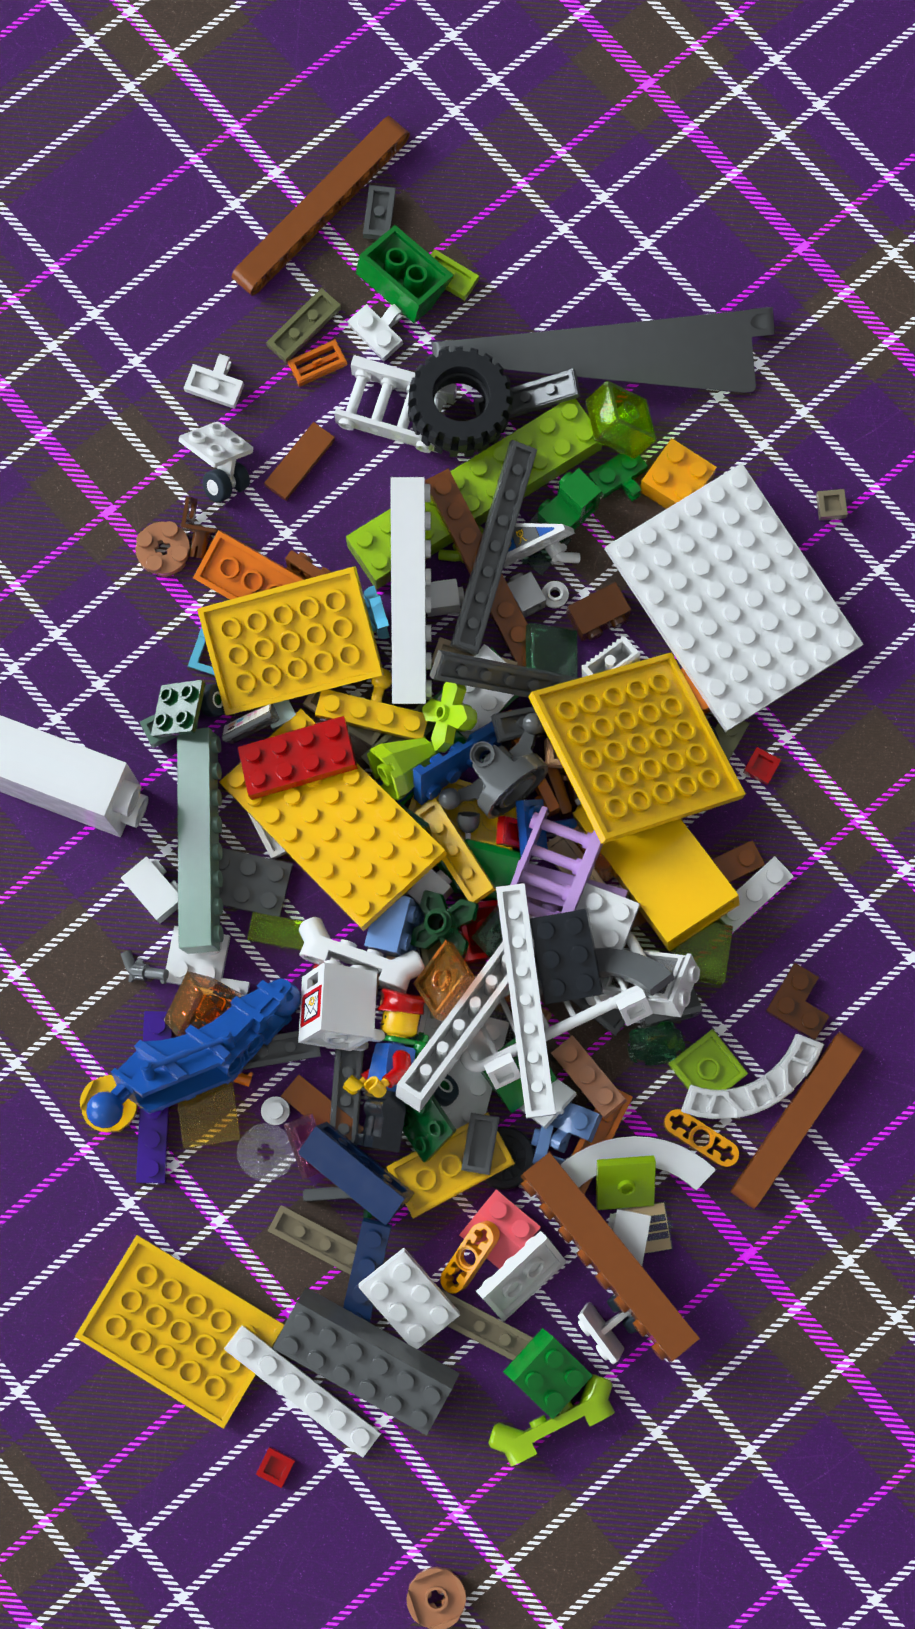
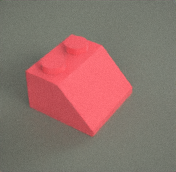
[459,1190,541,1269]

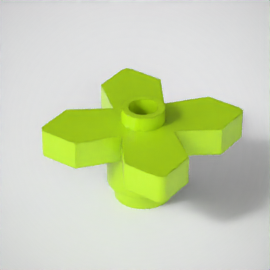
[422,682,477,753]

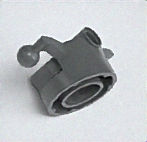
[439,713,548,819]

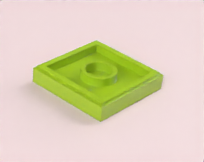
[668,1029,748,1090]

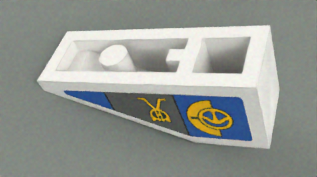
[504,523,575,568]

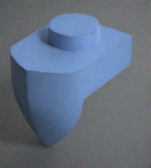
[531,1125,566,1164]

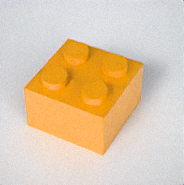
[640,438,717,509]

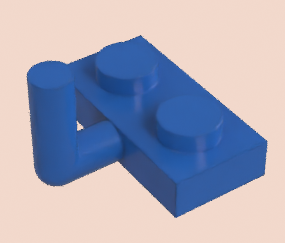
[516,799,577,857]

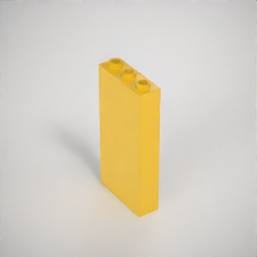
[573,804,740,951]

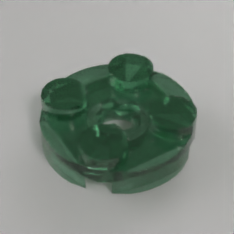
[627,1021,685,1066]

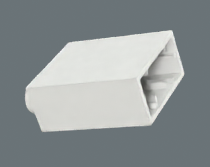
[0,715,148,837]

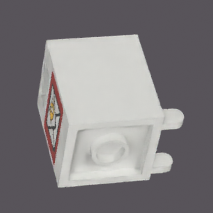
[298,960,385,1051]

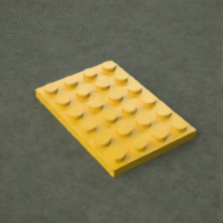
[197,566,384,716]
[75,1235,285,1429]

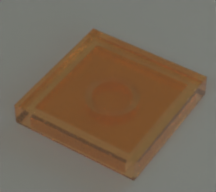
[413,940,476,1021]

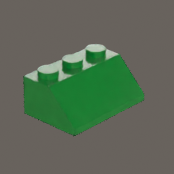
[355,225,454,323]

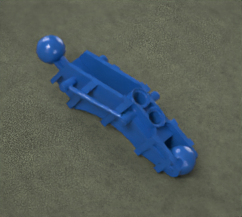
[86,979,301,1128]

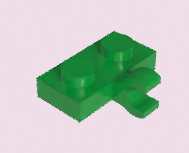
[588,445,648,502]

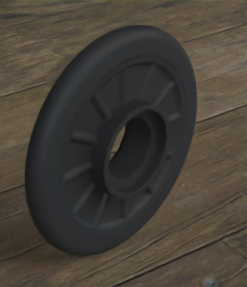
[483,1126,535,1190]

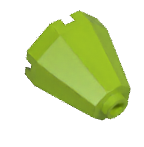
[367,738,439,802]

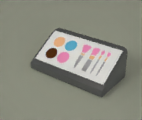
[222,704,280,744]

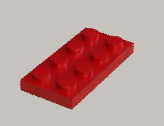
[238,716,358,800]

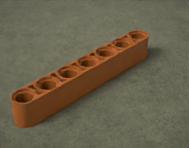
[730,1031,863,1209]

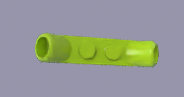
[488,1374,615,1466]

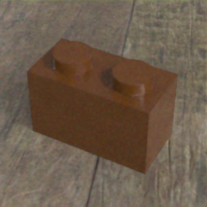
[566,582,631,642]

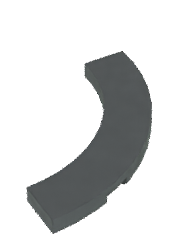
[536,948,675,996]

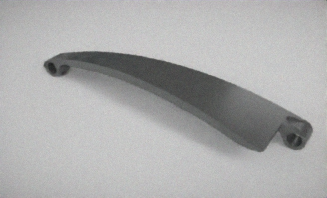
[431,307,775,393]

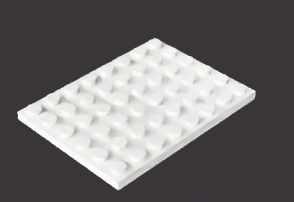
[605,463,863,732]

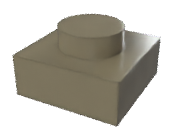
[816,489,848,521]

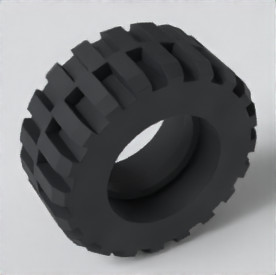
[408,346,513,457]

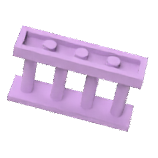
[510,806,603,917]

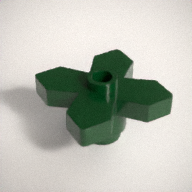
[410,890,479,959]

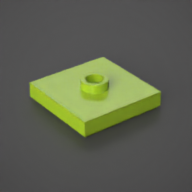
[596,1155,656,1210]

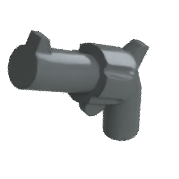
[120,950,169,984]

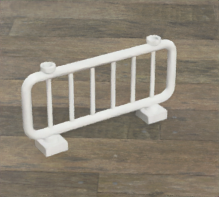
[459,933,653,1090]

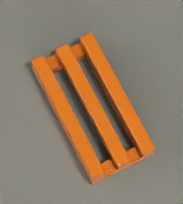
[287,339,347,387]

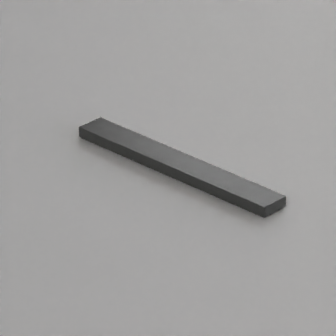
[450,440,537,655]

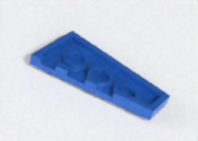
[413,721,502,806]

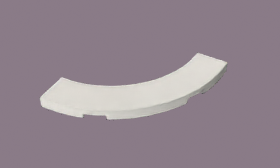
[681,1034,824,1119]
[560,1136,716,1191]

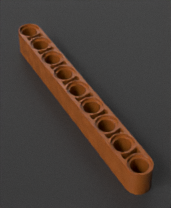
[231,116,410,296]

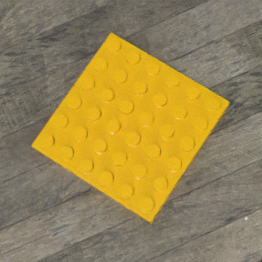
[529,652,746,844]

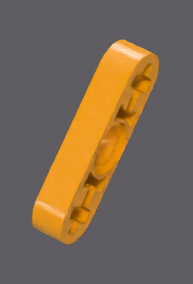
[664,1109,739,1167]
[440,1221,500,1294]

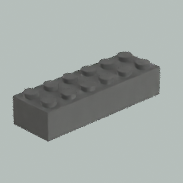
[273,1287,460,1435]

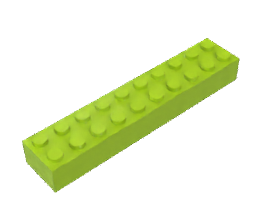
[346,398,603,590]

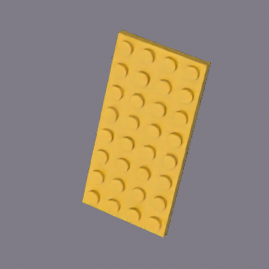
[219,709,447,931]

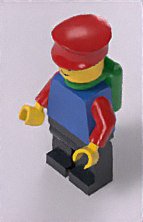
[343,988,429,1152]

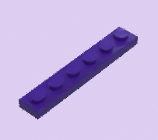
[136,1011,174,1184]

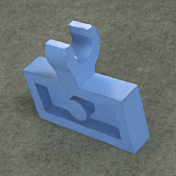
[549,1102,603,1153]

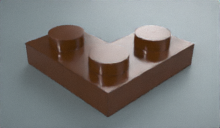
[765,963,829,1040]

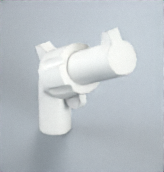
[545,541,580,565]

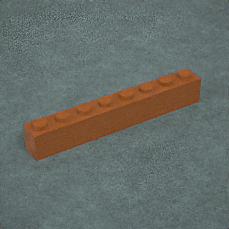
[520,1152,700,1362]

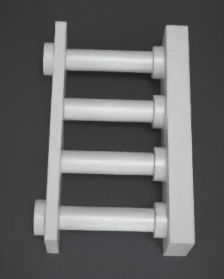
[334,355,457,453]

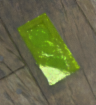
[247,912,304,951]

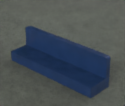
[298,1121,414,1225]

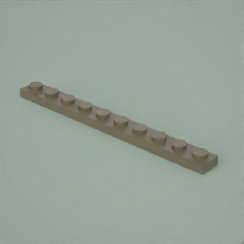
[268,1205,533,1361]

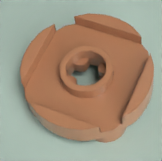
[135,521,191,577]
[407,1567,466,1629]

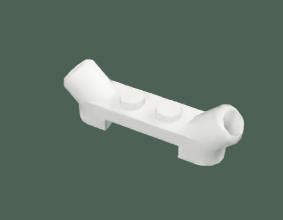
[299,917,425,993]

